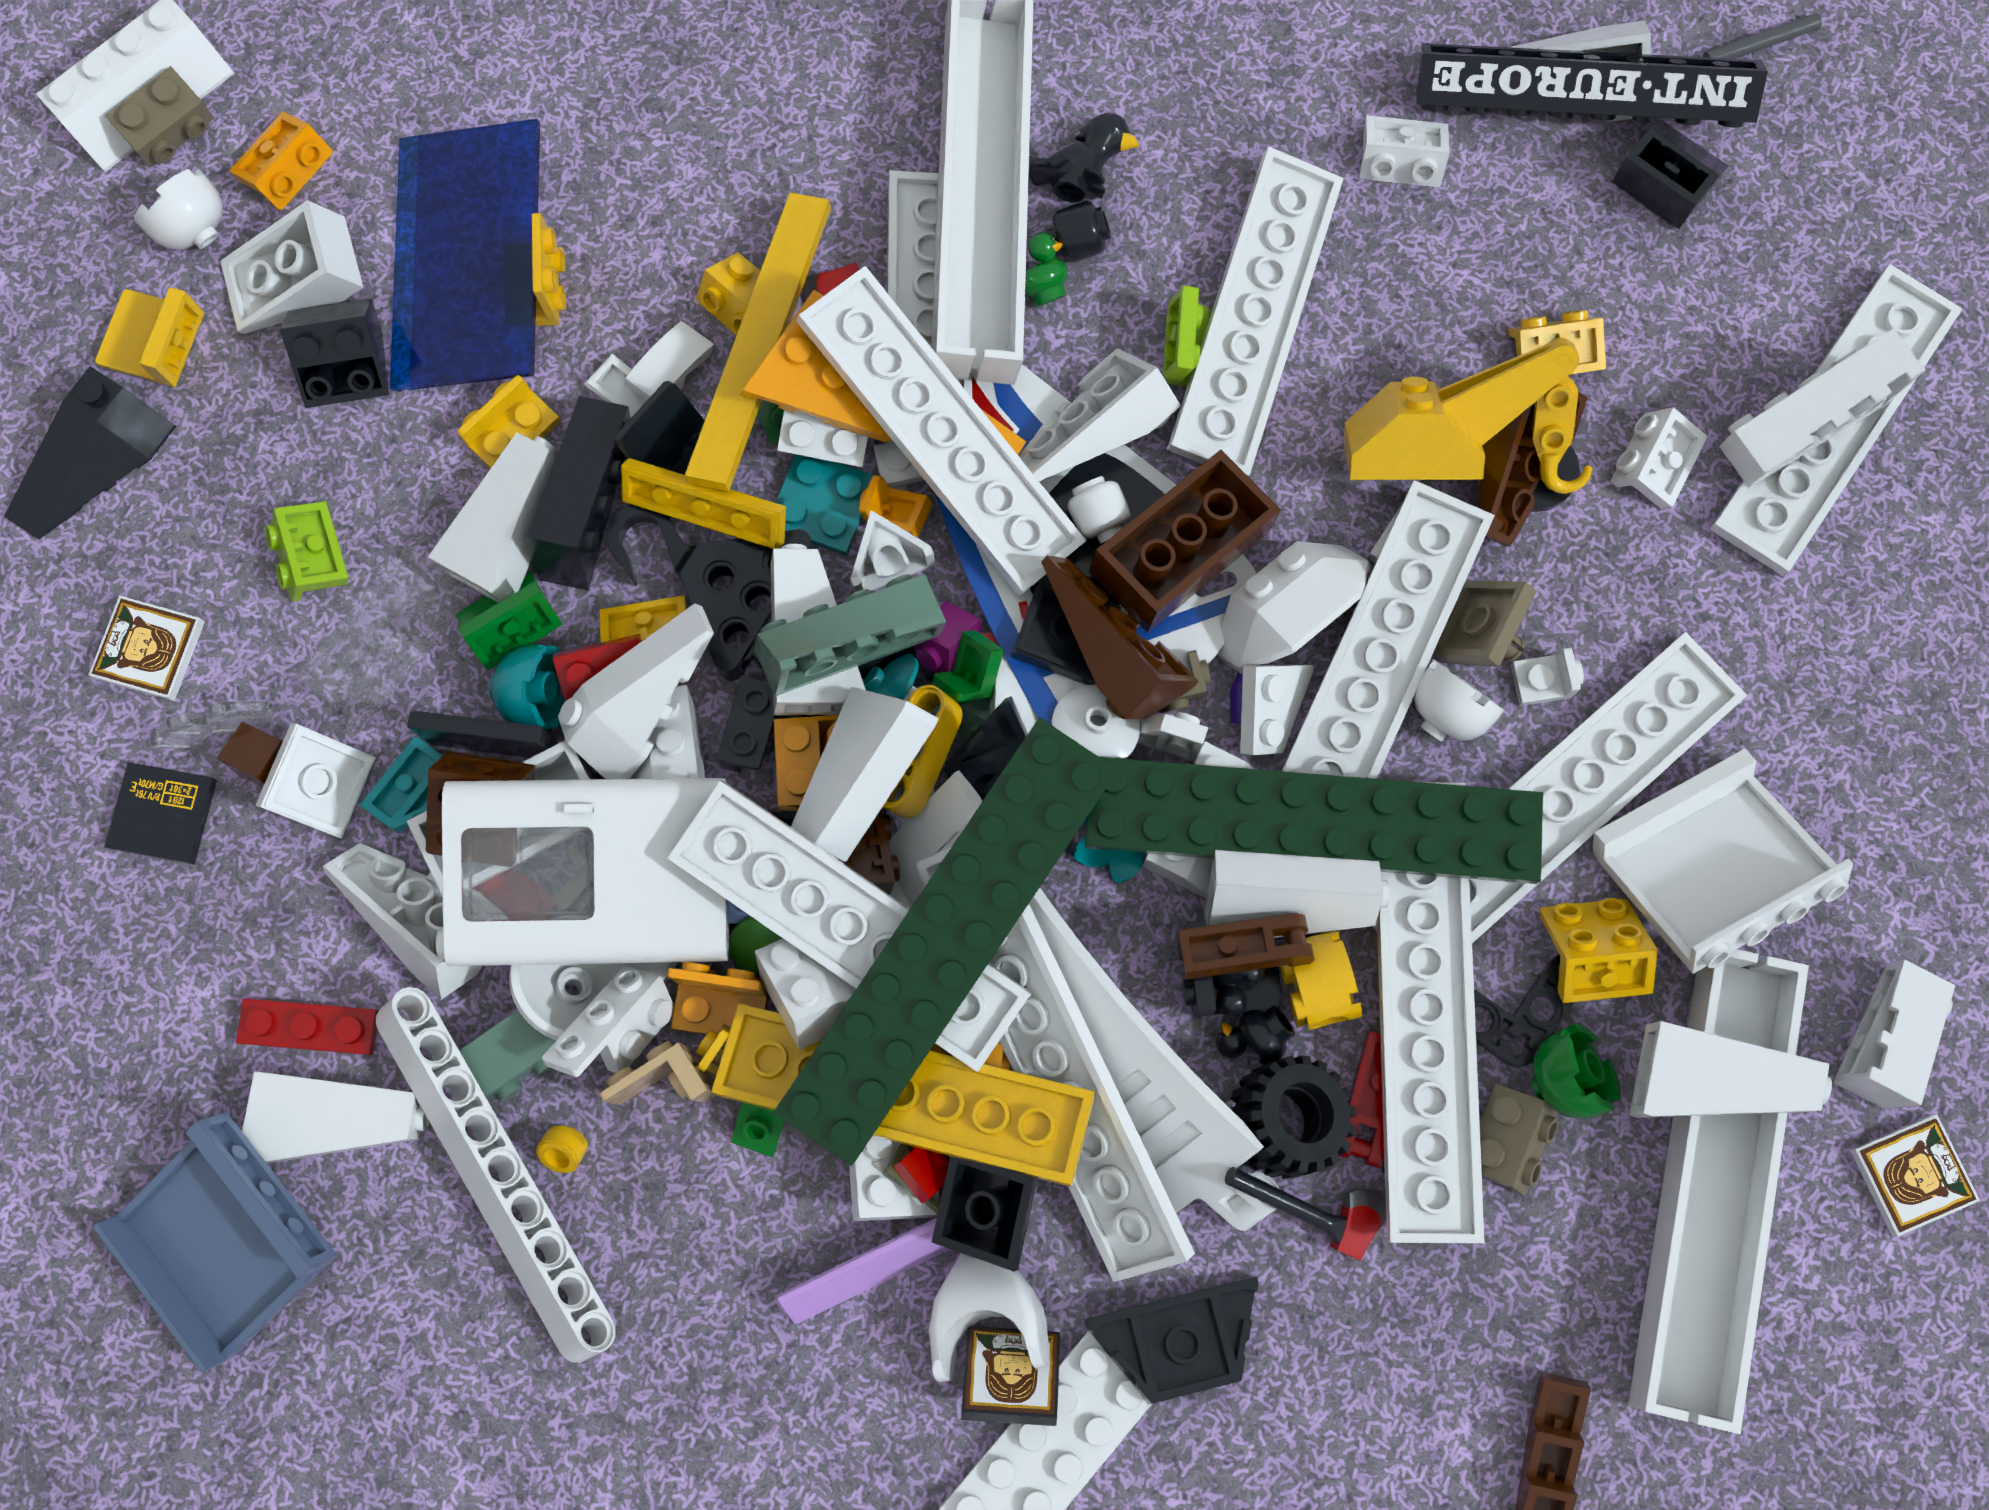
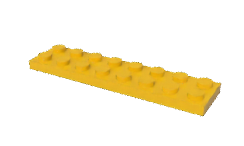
[711,1003,1095,1187]

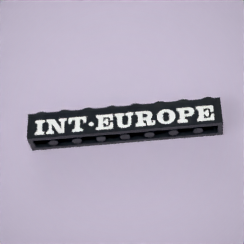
[1416,43,1768,128]

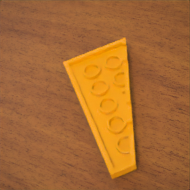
[740,290,1026,455]

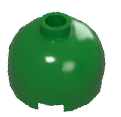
[1531,1023,1621,1120]

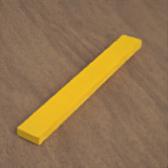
[685,192,831,492]

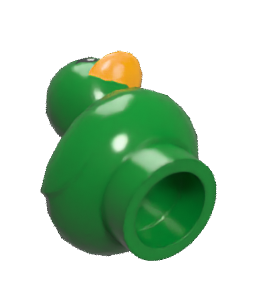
[1025,232,1068,308]

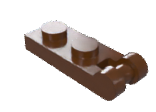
[1178,913,1315,980]

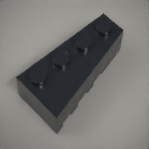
[526,396,631,591]

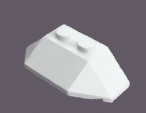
[1217,541,1372,674]

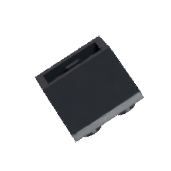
[1612,120,1728,229]
[279,298,389,408]

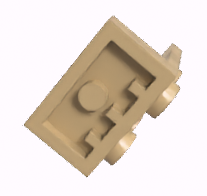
[599,1041,716,1105]

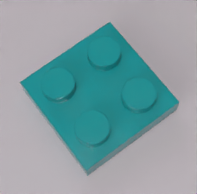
[776,454,873,556]

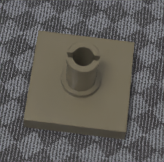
[1432,581,1537,667]

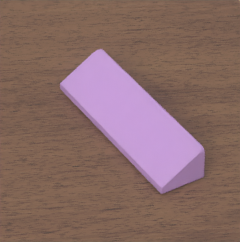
[778,1217,950,1324]

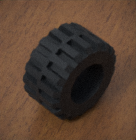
[1230,1055,1356,1179]

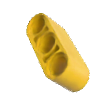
[883,685,963,819]

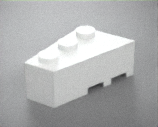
[1833,959,1955,1109]

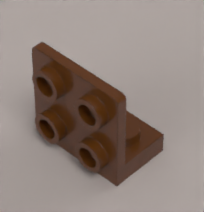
[425,751,535,867]

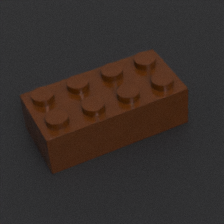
[1088,450,1281,633]

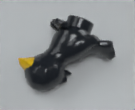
[1028,113,1139,203]

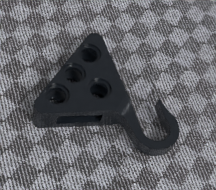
[606,504,814,681]

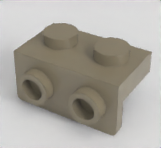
[105,66,214,167]
[1480,1083,1559,1196]

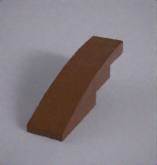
[1515,1372,1591,1510]

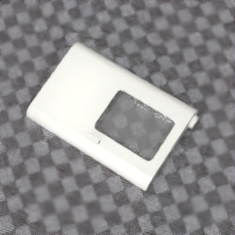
[436,778,729,966]

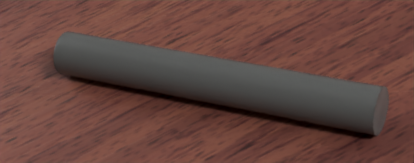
[1702,13,1822,59]

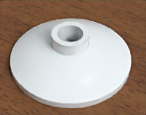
[1051,685,1140,759]

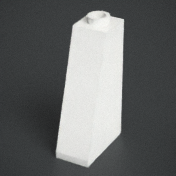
[428,432,558,603]
[770,544,866,715]
[791,687,939,862]
[1204,850,1389,938]
[1629,1021,1832,1118]
[242,1071,430,1164]

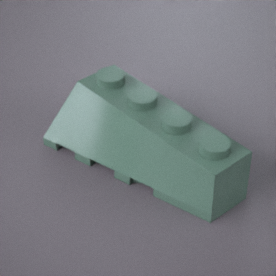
[754,574,946,696]

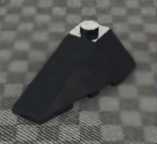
[4,366,176,539]

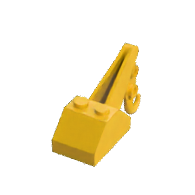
[1344,338,1592,494]

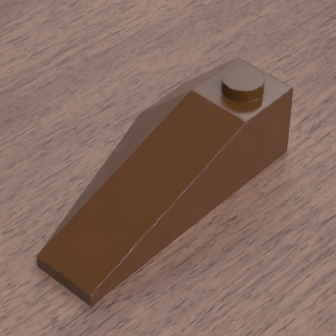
[1479,392,1588,547]

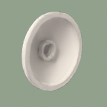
[509,914,626,1041]

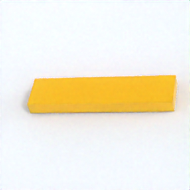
[621,458,786,549]

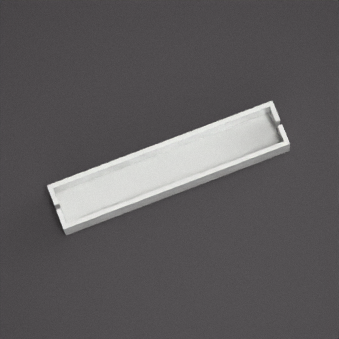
[931,0,1033,385]
[1628,949,1809,1434]

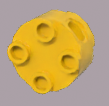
[1279,930,1362,1031]

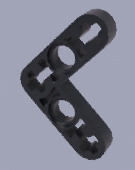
[1474,954,1574,1067]

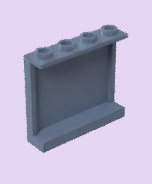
[92,1112,338,1373]

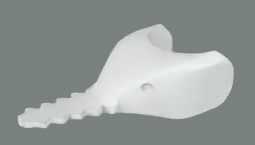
[929,1253,1050,1382]

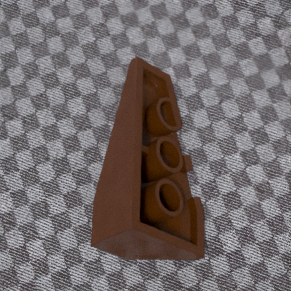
[1041,555,1199,719]

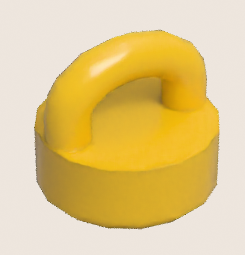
[536,1125,588,1173]

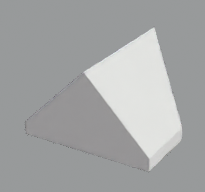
[850,510,935,593]

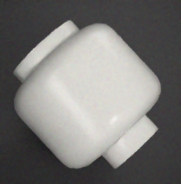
[1067,476,1131,544]

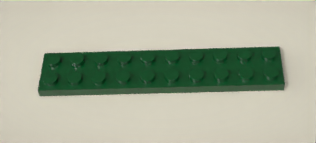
[773,717,1118,1166]
[1085,757,1543,884]

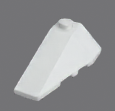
[1019,348,1181,481]
[323,843,509,1000]

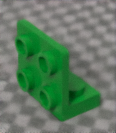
[456,571,563,670]

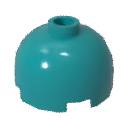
[489,644,565,731]

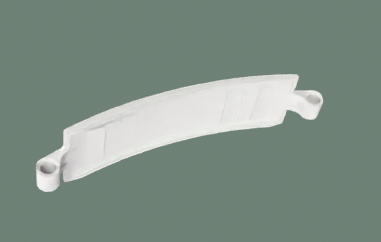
[888,750,1279,1231]

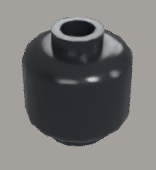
[1047,200,1111,262]

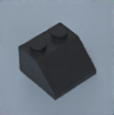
[932,1156,1038,1272]

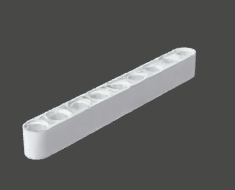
[376,987,615,1363]

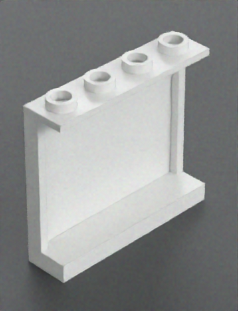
[1593,749,1853,974]

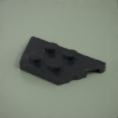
[944,696,1077,853]
[1084,1276,1259,1404]

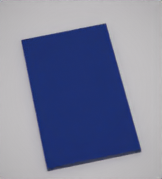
[390,119,540,392]

